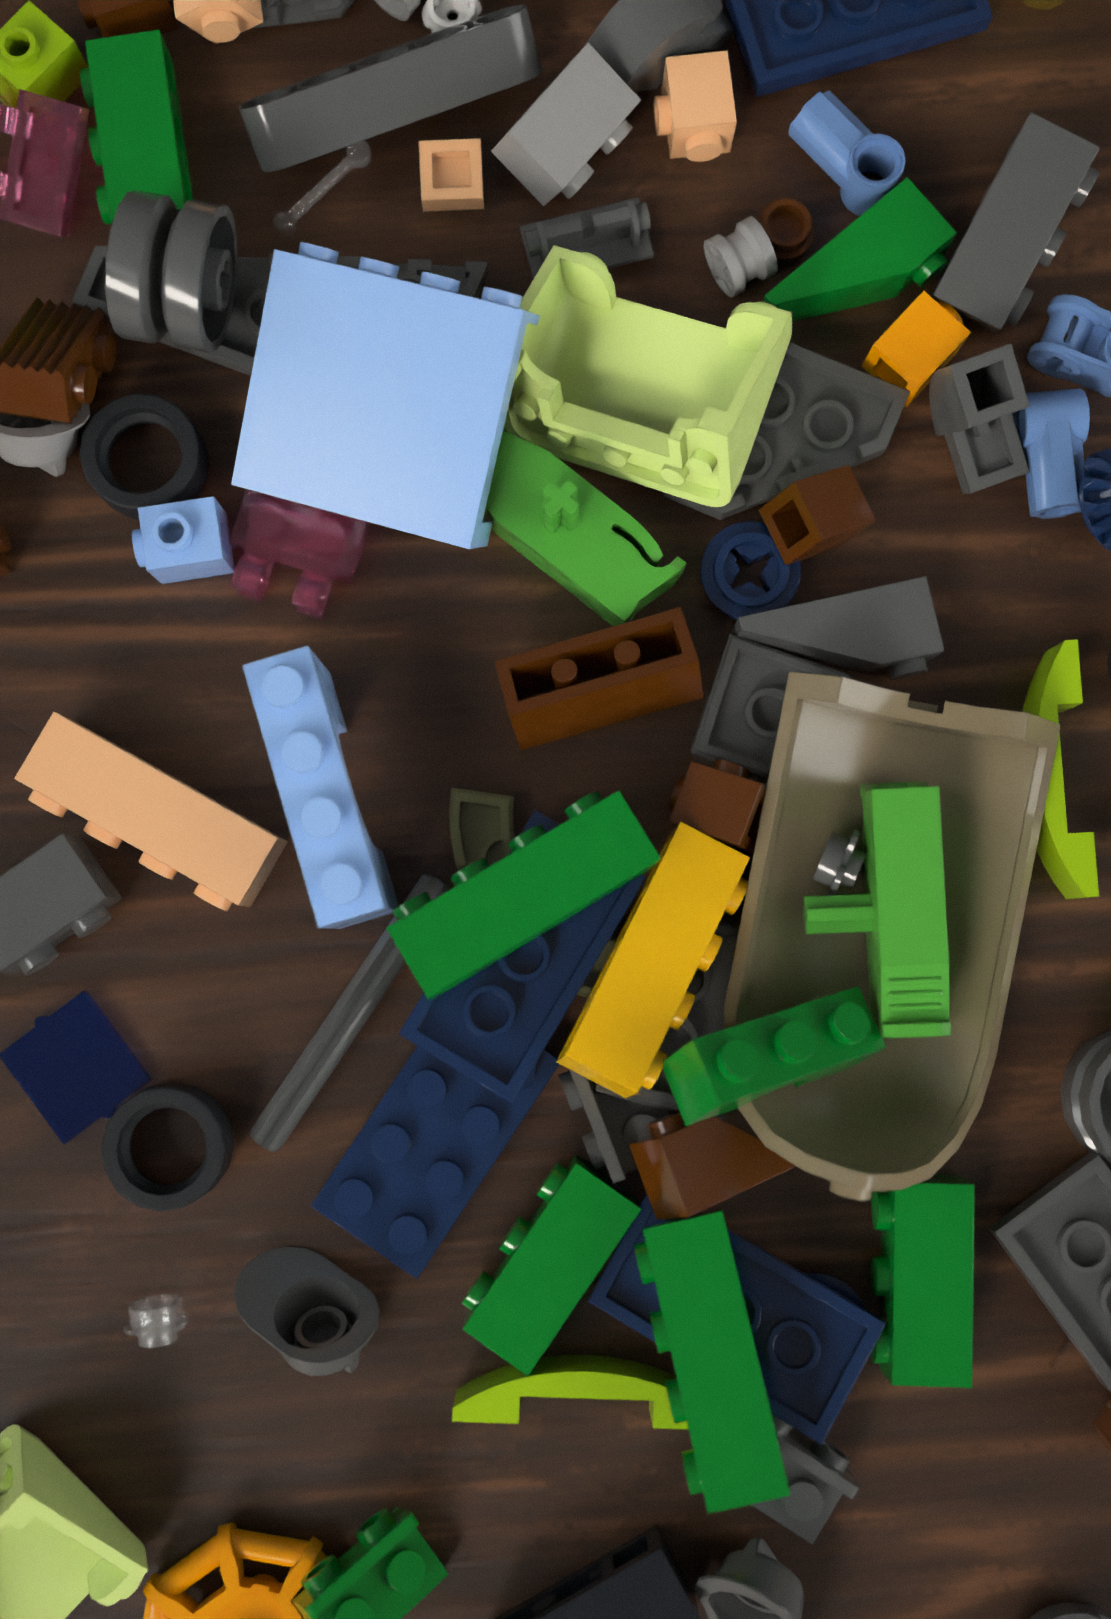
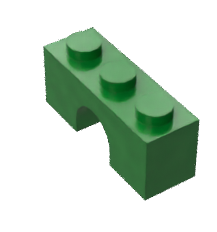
[663,986,886,1126]

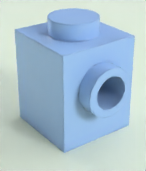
[132,496,235,584]

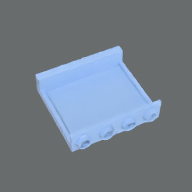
[231,242,540,549]

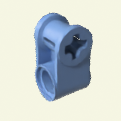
[1027,294,1111,398]

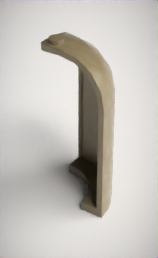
[723,672,1061,1201]

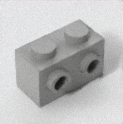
[491,42,641,206]

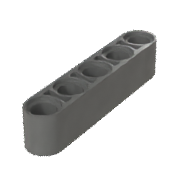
[238,4,543,172]

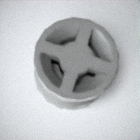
[703,216,778,298]

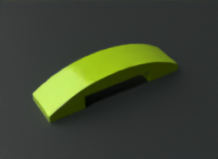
[1022,639,1099,899]
[452,1354,689,1430]

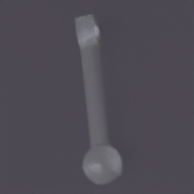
[273,140,371,236]

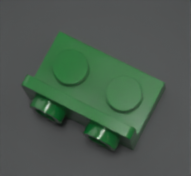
[292,1507,449,1619]

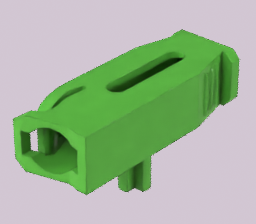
[483,420,687,626]
[803,781,951,1038]

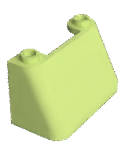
[505,245,792,507]
[0,1424,148,1619]

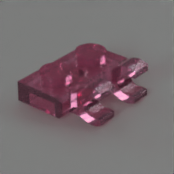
[0,89,89,237]
[229,489,370,619]

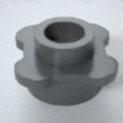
[813,830,866,895]

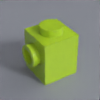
[0,0,88,124]

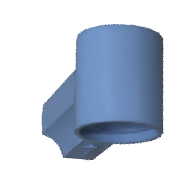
[788,90,906,216]
[1012,388,1090,519]

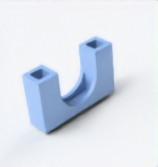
[242,646,399,929]

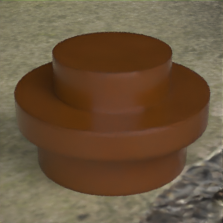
[756,198,815,263]

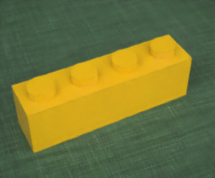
[556,821,750,1098]

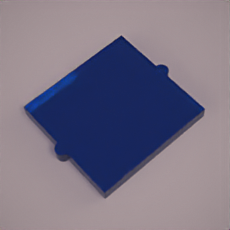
[0,990,152,1145]

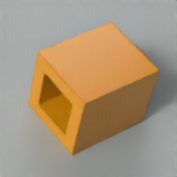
[861,291,971,407]

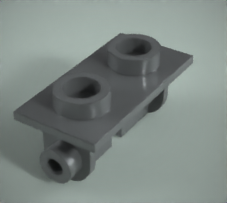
[520,198,654,279]

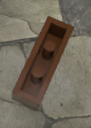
[494,607,704,750]

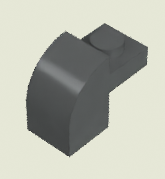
[585,0,735,92]
[929,343,1030,494]

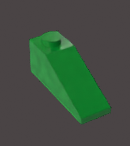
[763,177,957,322]

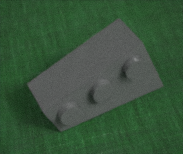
[931,112,1100,335]

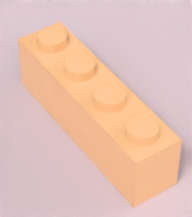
[14,712,288,911]

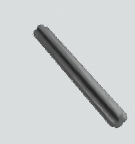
[250,873,451,1152]

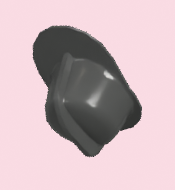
[234,1246,380,1376]
[694,1537,804,1619]

